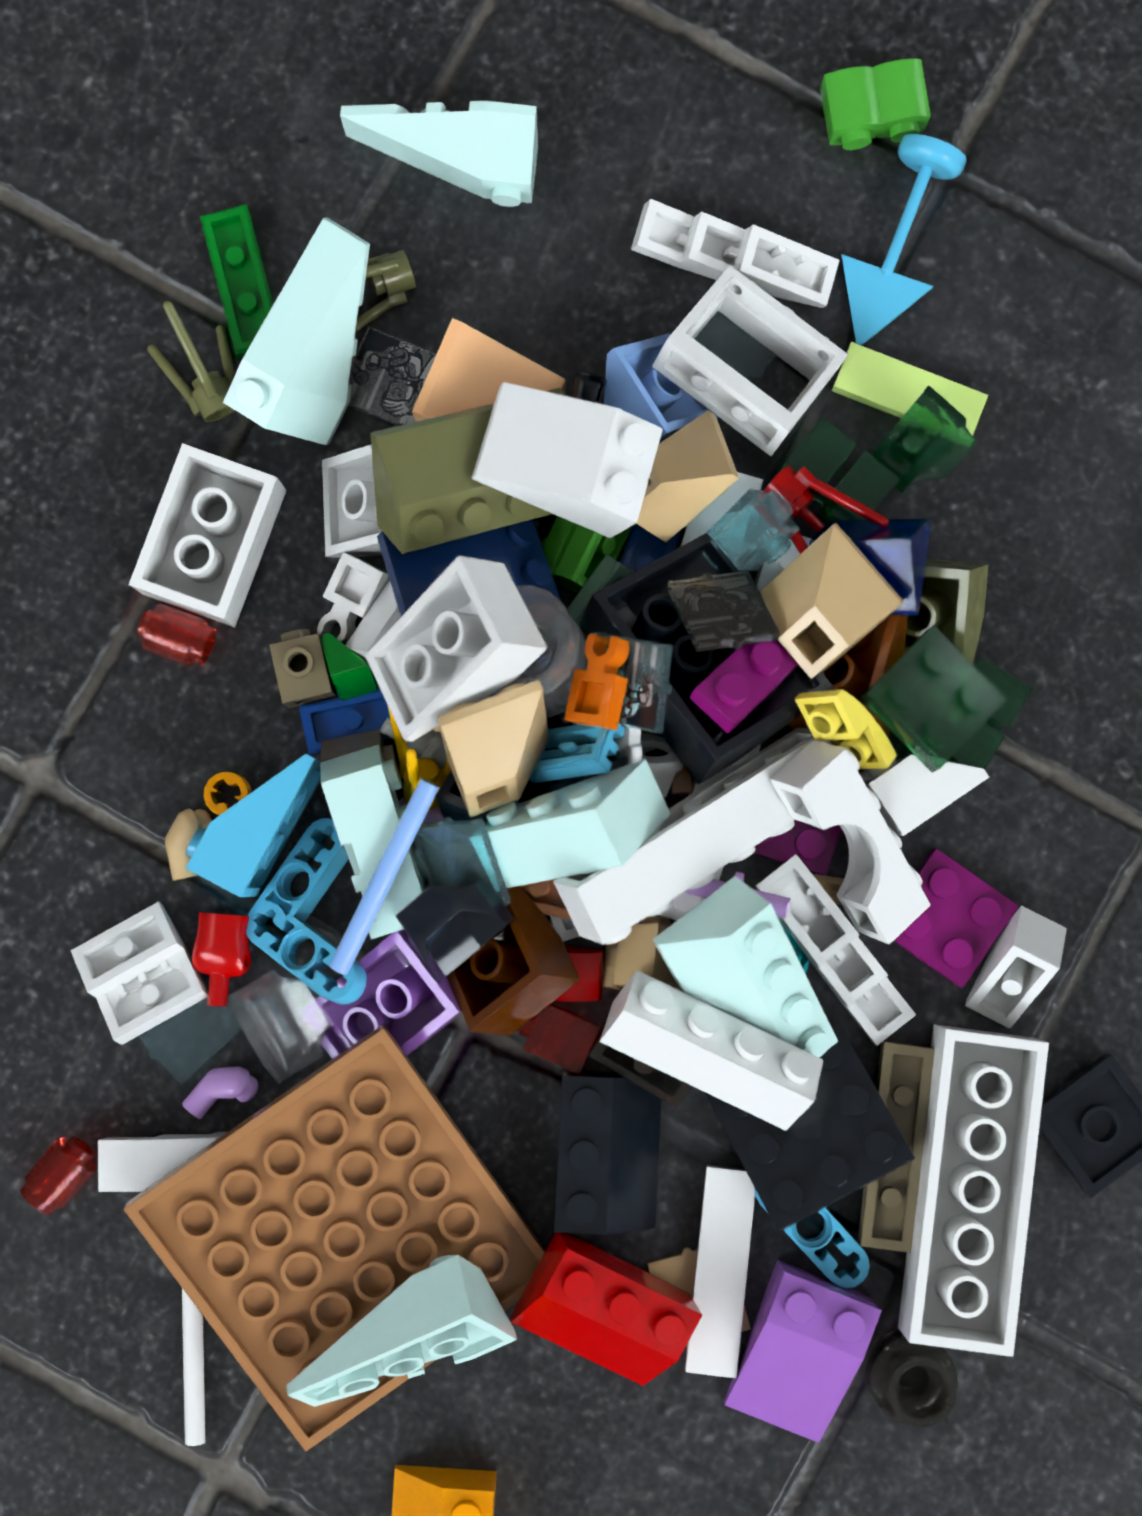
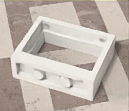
[652,265,849,456]

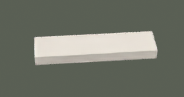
[685,1164,755,1378]

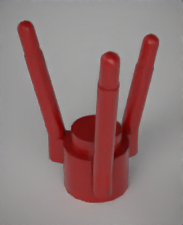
[762,466,889,554]

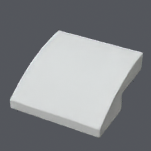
[70,901,208,1045]

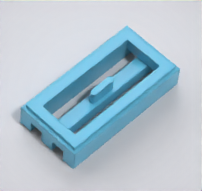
[529,723,625,783]

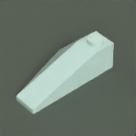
[340,101,538,207]
[223,217,370,445]
[286,1255,517,1407]

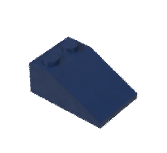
[377,519,561,626]

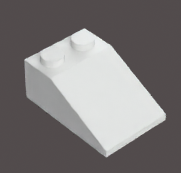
[471,382,663,538]
[365,556,547,741]

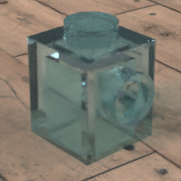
[707,489,800,571]

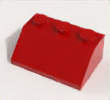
[509,1232,702,1386]

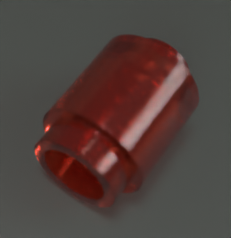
[137,603,216,666]
[20,1136,97,1215]

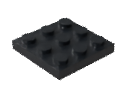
[705,1021,915,1232]

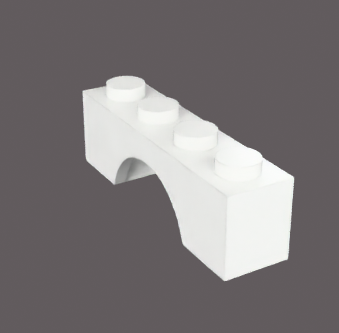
[770,740,931,945]

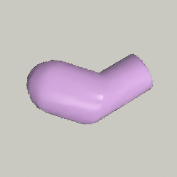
[182,1066,258,1119]

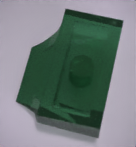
[864,385,977,493]

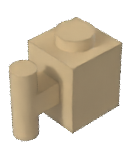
[602,916,681,991]

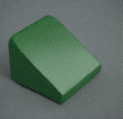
[321,633,377,701]

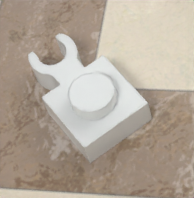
[317,552,389,645]

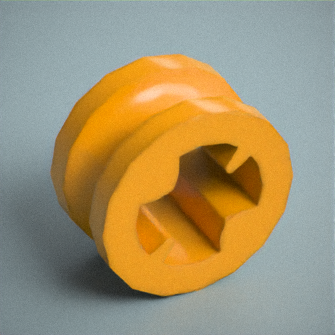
[203,772,252,815]

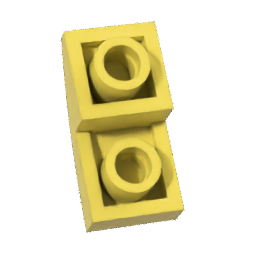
[795,689,897,770]

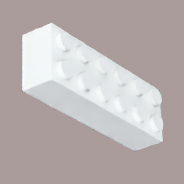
[898,1024,1049,1357]

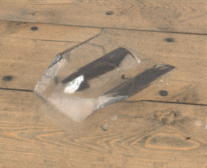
[228,970,329,1083]

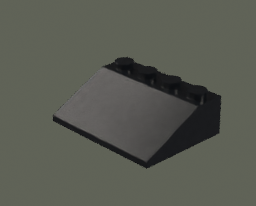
[579,530,834,785]

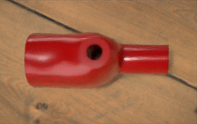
[192,912,251,1007]

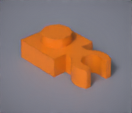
[564,633,630,731]

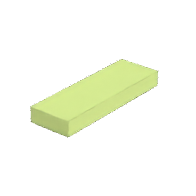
[831,342,988,444]

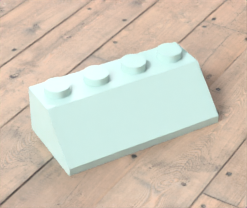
[653,876,838,1057]

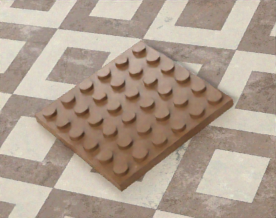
[123,1024,546,1452]

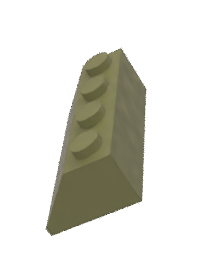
[370,388,565,554]

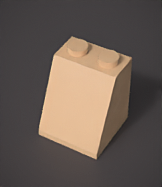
[412,318,566,422]

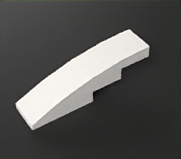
[631,199,839,308]
[755,854,916,1046]
[98,1132,227,1192]

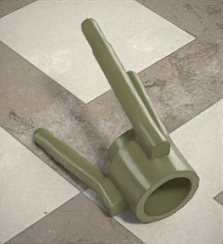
[355,250,416,333]
[147,300,236,422]

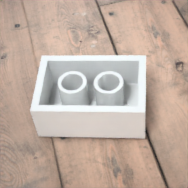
[129,443,287,627]

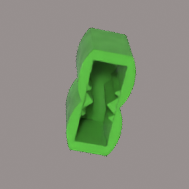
[820,59,931,150]

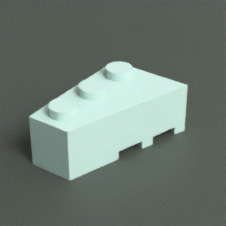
[320,744,433,939]

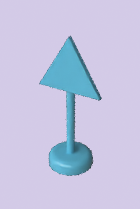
[841,134,967,346]

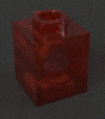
[519,1003,600,1075]

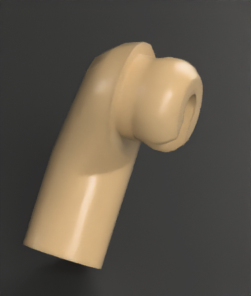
[165,808,212,881]

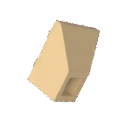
[636,410,739,542]
[760,523,904,679]
[437,680,549,818]

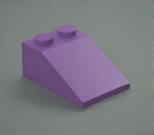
[298,929,462,1059]
[723,1259,882,1443]

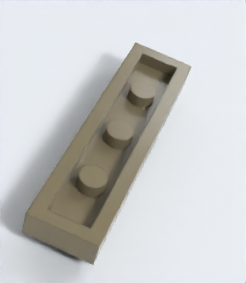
[857,1041,935,1253]

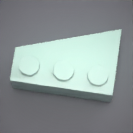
[472,759,671,890]

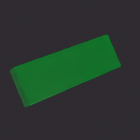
[200,204,274,360]

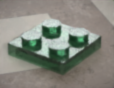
[860,625,1006,773]

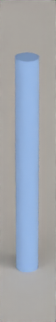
[329,778,440,975]

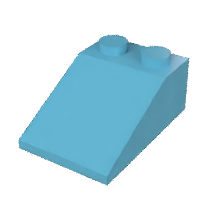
[186,754,321,897]

